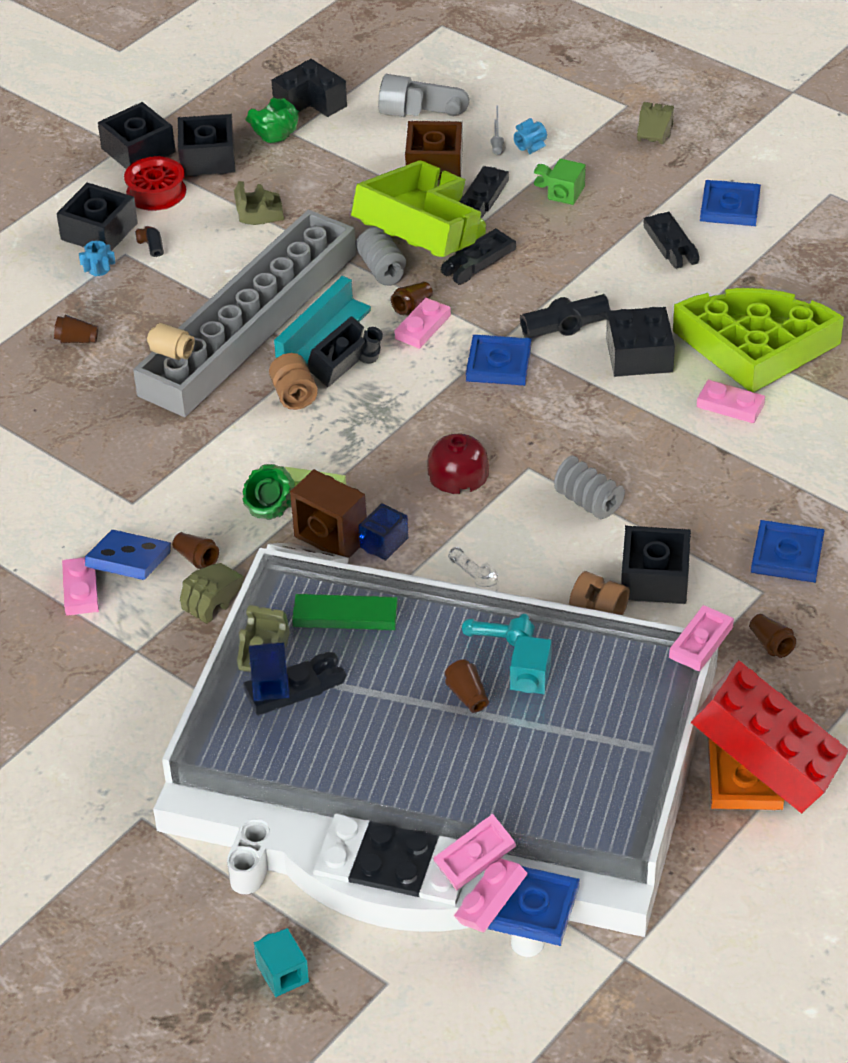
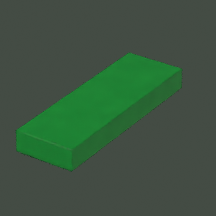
[292,594,398,630]

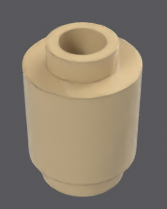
[147,323,195,360]

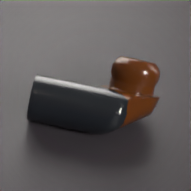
[135,226,164,257]

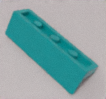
[274,276,371,363]

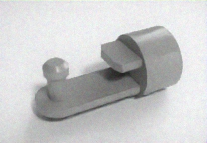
[378,74,470,117]

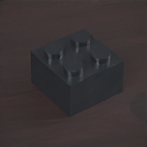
[97,102,176,169]
[178,114,236,176]
[56,182,138,251]
[606,307,675,377]
[621,525,691,604]

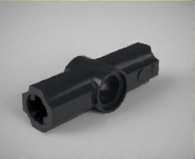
[520,294,611,338]

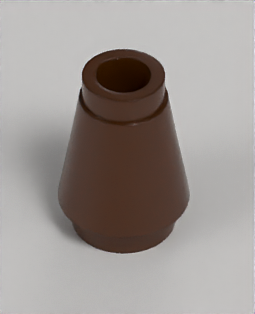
[391,281,433,315]
[54,314,98,343]
[172,532,219,569]
[749,614,796,658]
[444,659,489,713]

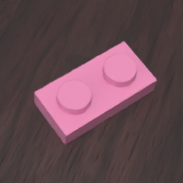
[395,298,451,349]
[697,380,765,423]
[62,557,99,615]
[669,605,734,672]
[433,814,516,891]
[454,858,528,932]

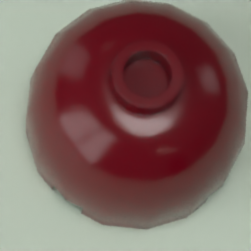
[427,433,489,494]

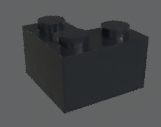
[271,58,347,117]

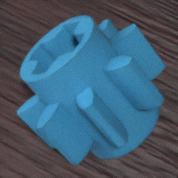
[514,118,547,154]
[79,241,116,276]

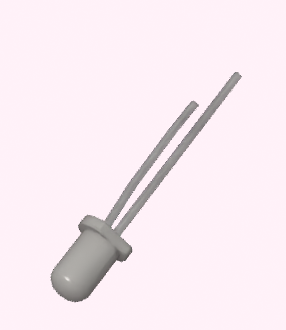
[491,106,504,155]

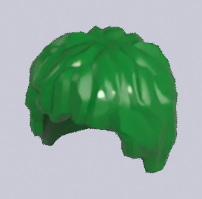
[245,98,298,143]
[242,464,295,520]

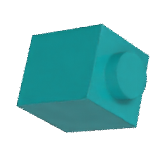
[510,635,552,694]
[254,928,309,997]

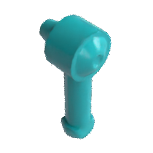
[462,614,535,647]

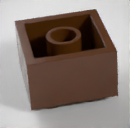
[405,121,463,181]
[290,469,368,558]

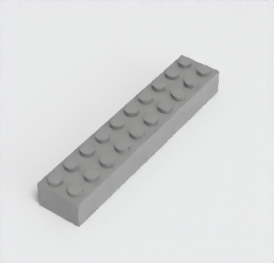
[133,209,356,417]

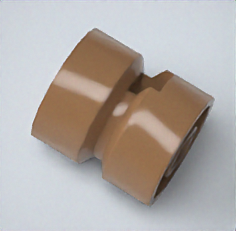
[269,353,318,410]
[569,571,630,615]

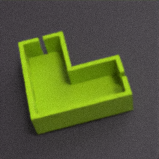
[351,160,481,257]

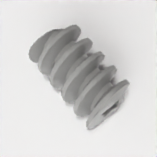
[355,226,406,285]
[554,455,625,519]

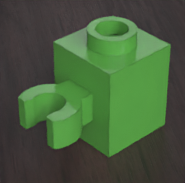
[534,158,586,205]

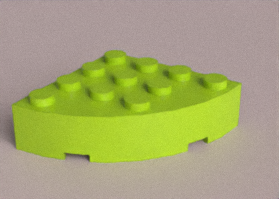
[673,288,844,392]

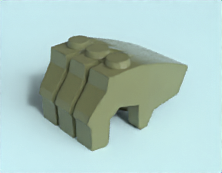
[637,102,674,144]
[234,181,284,225]
[180,563,244,624]
[237,605,290,675]

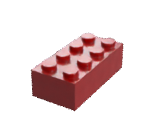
[690,660,848,814]

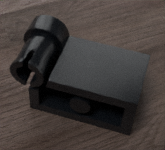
[307,316,383,387]

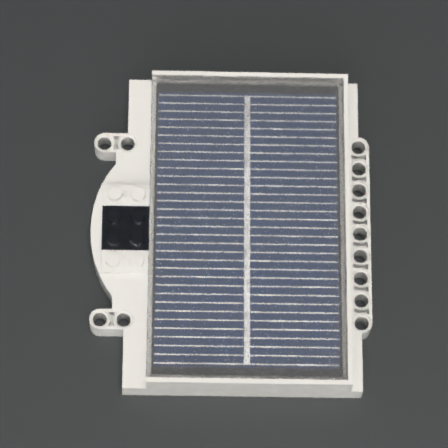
[153,548,718,957]

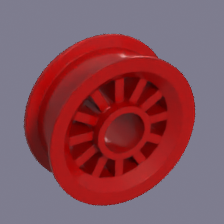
[124,156,186,211]

